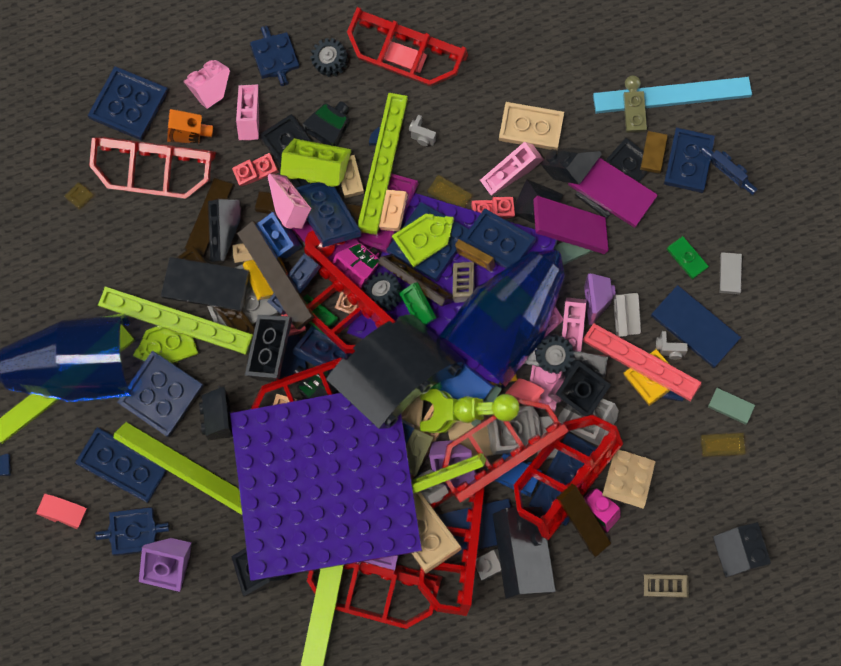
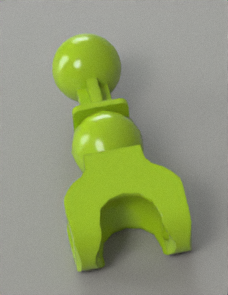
[420,389,520,433]

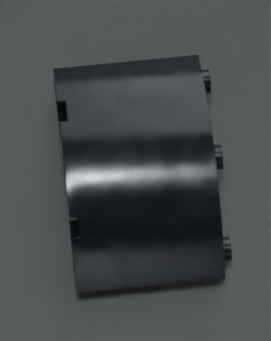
[326,314,466,429]

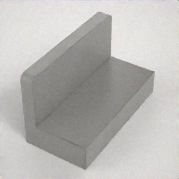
[613,293,641,337]

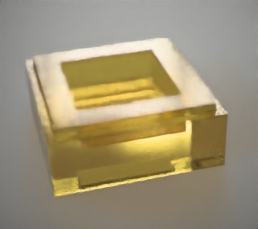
[65,182,93,210]

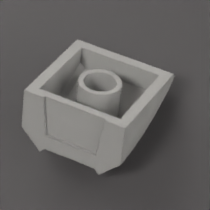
[558,398,619,446]
[487,406,542,455]

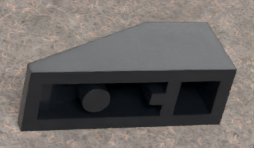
[208,199,241,262]

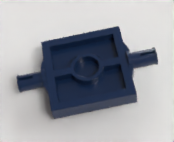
[250,26,299,87]
[700,145,758,196]
[95,508,169,556]

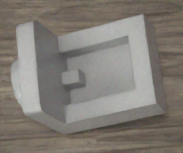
[409,115,436,146]
[656,331,687,360]
[414,469,449,503]
[476,549,501,580]

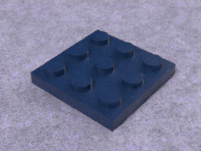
[88,66,168,141]
[386,202,469,282]
[117,351,204,437]

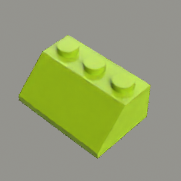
[280,138,351,187]

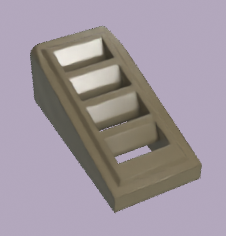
[453,262,475,303]
[644,574,689,598]

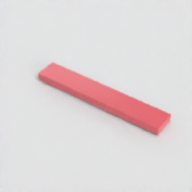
[583,323,701,402]

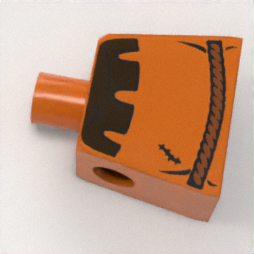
[167,109,213,143]

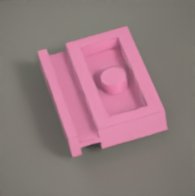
[530,365,562,411]

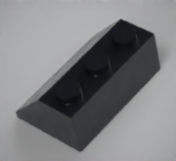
[245,315,292,382]

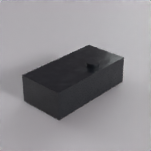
[492,507,555,599]

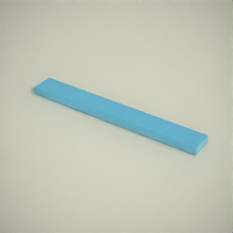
[593,77,752,114]

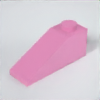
[236,85,259,141]
[480,142,544,196]
[268,173,311,229]
[562,298,587,351]

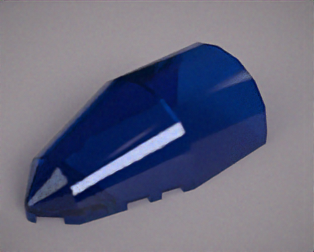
[439,250,566,388]
[0,313,131,402]

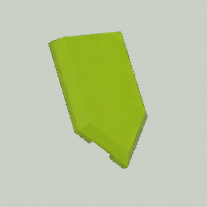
[392,214,454,267]
[133,326,198,363]

